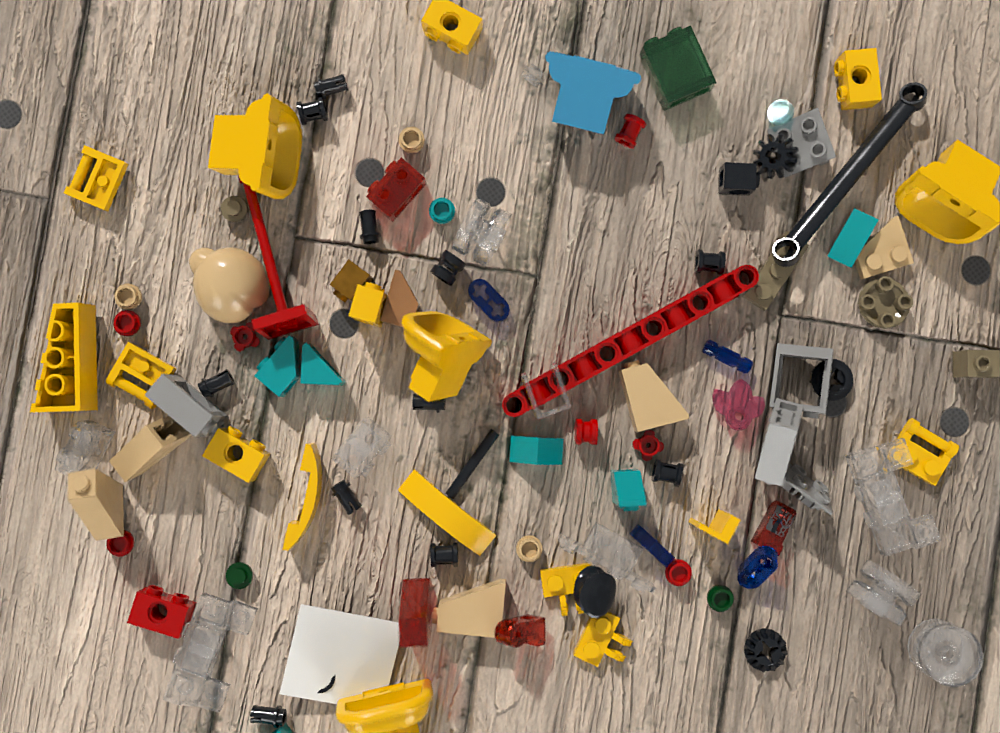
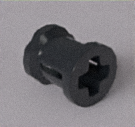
[296,97,328,126]
[694,249,726,275]
[651,459,683,487]
[430,542,458,568]

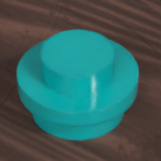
[429,198,455,224]

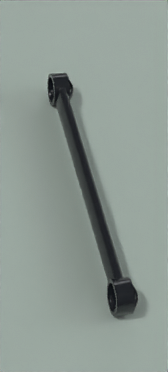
[772,82,927,267]

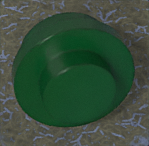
[226,562,253,589]
[707,585,734,612]

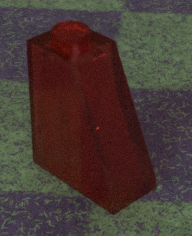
[398,578,432,647]

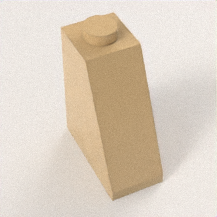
[618,360,690,432]
[109,416,192,482]
[68,469,124,541]
[432,579,506,638]

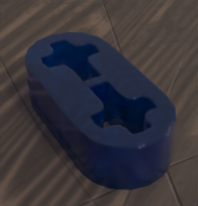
[468,279,510,323]
[629,524,675,568]
[737,546,778,589]

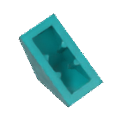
[300,342,346,386]
[510,435,564,465]

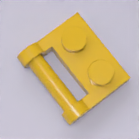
[63,145,129,212]
[106,342,177,409]
[886,418,959,486]

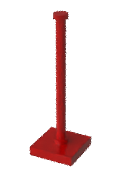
[238,176,319,340]

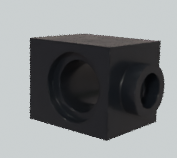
[718,162,760,196]

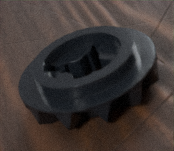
[810,359,853,401]
[744,628,788,673]

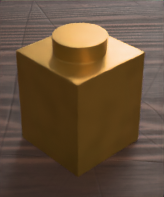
[329,259,373,303]

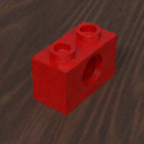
[127,585,197,639]

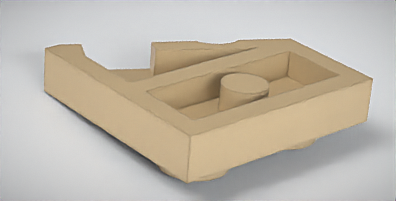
[855,216,914,280]

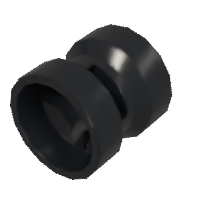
[430,250,466,286]

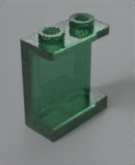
[639,25,717,111]

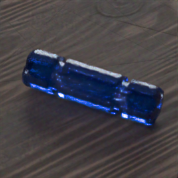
[702,340,753,373]

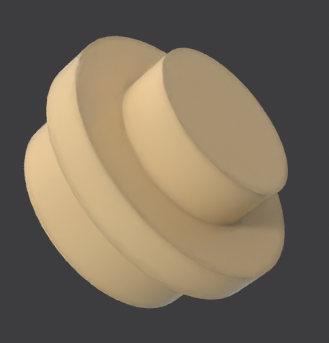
[399,127,425,153]
[114,284,142,310]
[516,535,543,562]

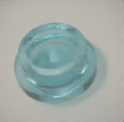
[767,99,794,125]

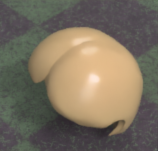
[189,247,270,323]

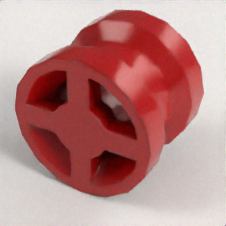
[574,419,598,445]

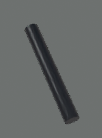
[445,429,500,499]

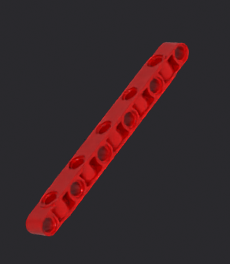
[502,265,759,417]

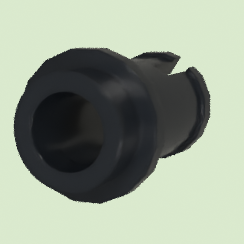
[313,74,348,99]
[359,209,381,244]
[198,369,235,398]
[412,393,446,413]
[331,480,362,515]
[250,705,287,728]

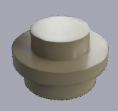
[221,196,248,222]

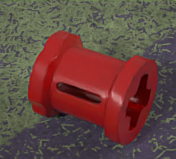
[614,114,646,149]

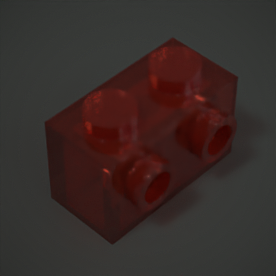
[366,157,427,222]

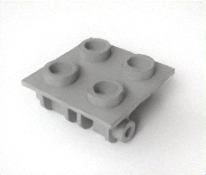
[767,108,836,178]
[781,463,833,515]

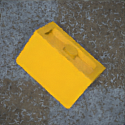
[688,509,741,544]

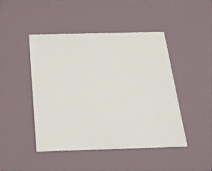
[280,604,404,704]

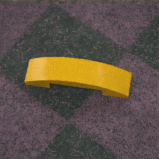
[282,443,322,551]
[398,469,496,556]

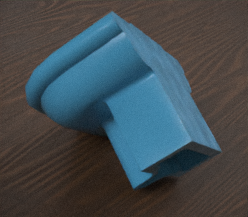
[545,51,641,134]

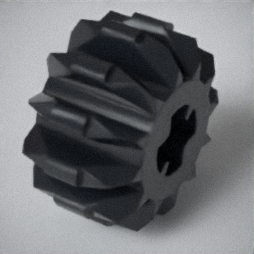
[753,133,799,179]

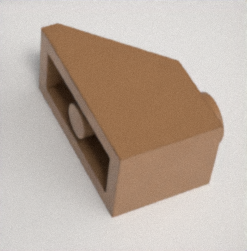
[380,269,422,329]

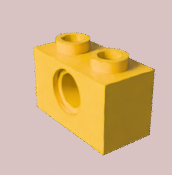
[421,0,483,55]
[834,48,882,110]
[349,282,387,328]
[202,426,271,483]

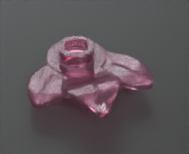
[712,379,765,431]

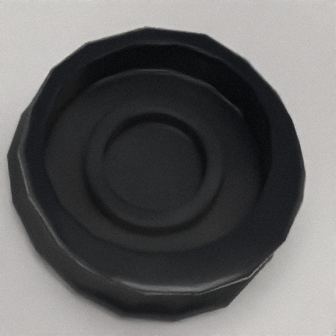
[574,565,616,618]

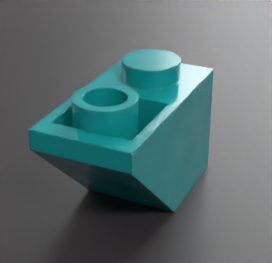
[254,335,301,397]
[610,469,647,511]

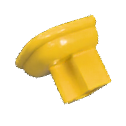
[208,94,302,200]
[895,139,1000,244]
[401,311,492,402]
[335,679,433,733]

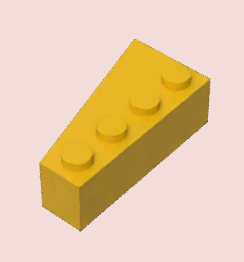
[30,302,98,413]

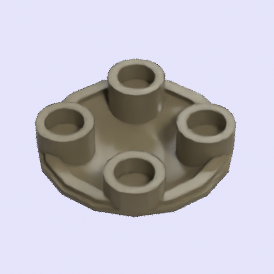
[858,276,913,329]

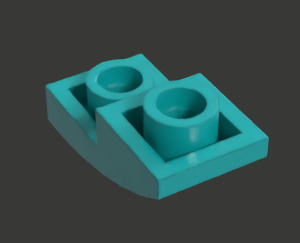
[827,208,879,268]

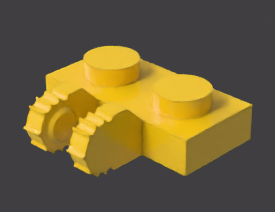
[540,562,593,616]
[573,611,633,667]

